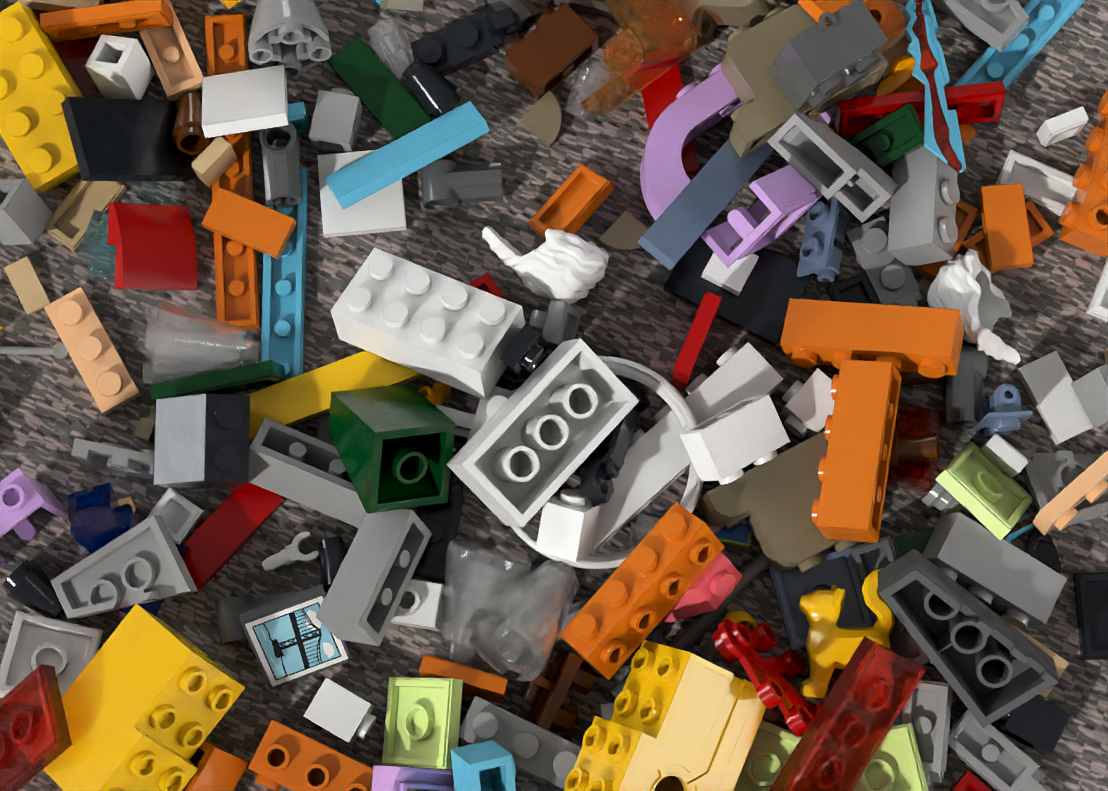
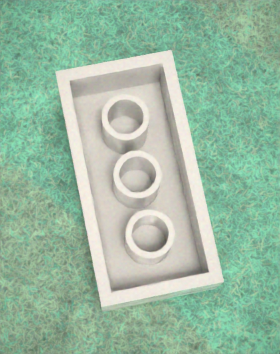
[330,247,525,400]
[446,338,639,528]

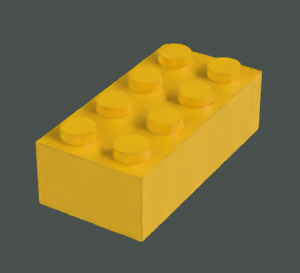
[0,1,84,193]

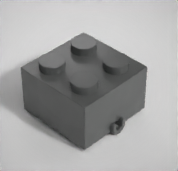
[768,0,889,111]

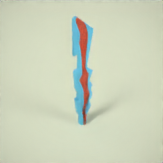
[903,0,966,173]

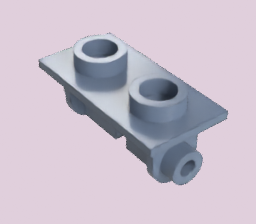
[796,196,850,284]
[972,384,1033,439]

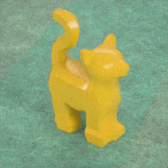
[798,568,895,707]

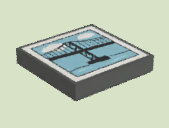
[239,584,352,690]

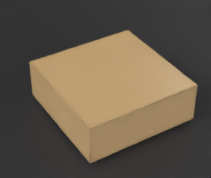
[191,136,238,188]

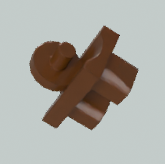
[519,649,597,732]

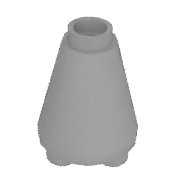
[248,0,332,80]

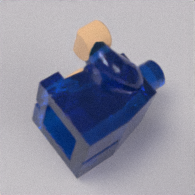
[67,482,136,554]

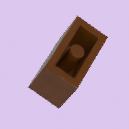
[505,3,599,101]

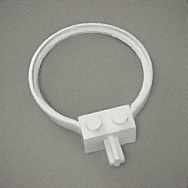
[436,356,703,569]

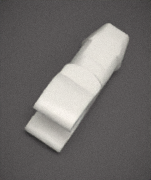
[262,531,320,572]

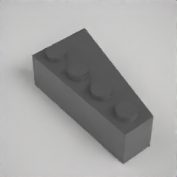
[877,549,1059,728]

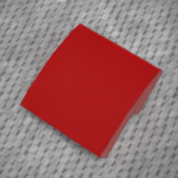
[108,202,198,290]

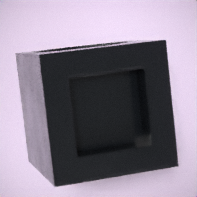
[996,696,1071,755]

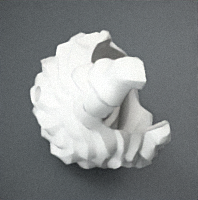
[482,226,609,304]
[927,249,1021,365]

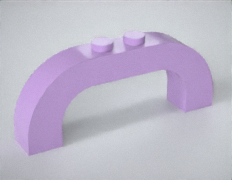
[640,62,867,221]

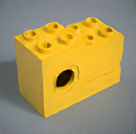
[22,603,245,791]
[564,640,767,791]

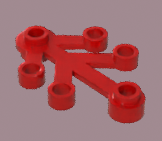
[712,619,836,742]

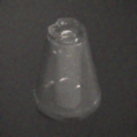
[142,299,260,384]
[441,539,532,665]
[466,560,579,682]

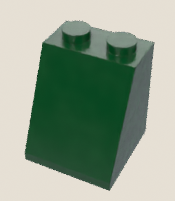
[328,384,455,514]

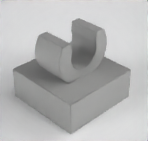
[529,300,582,348]

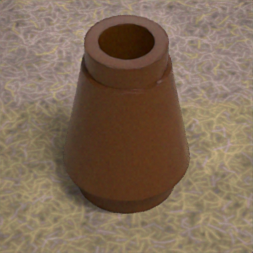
[172,92,214,155]

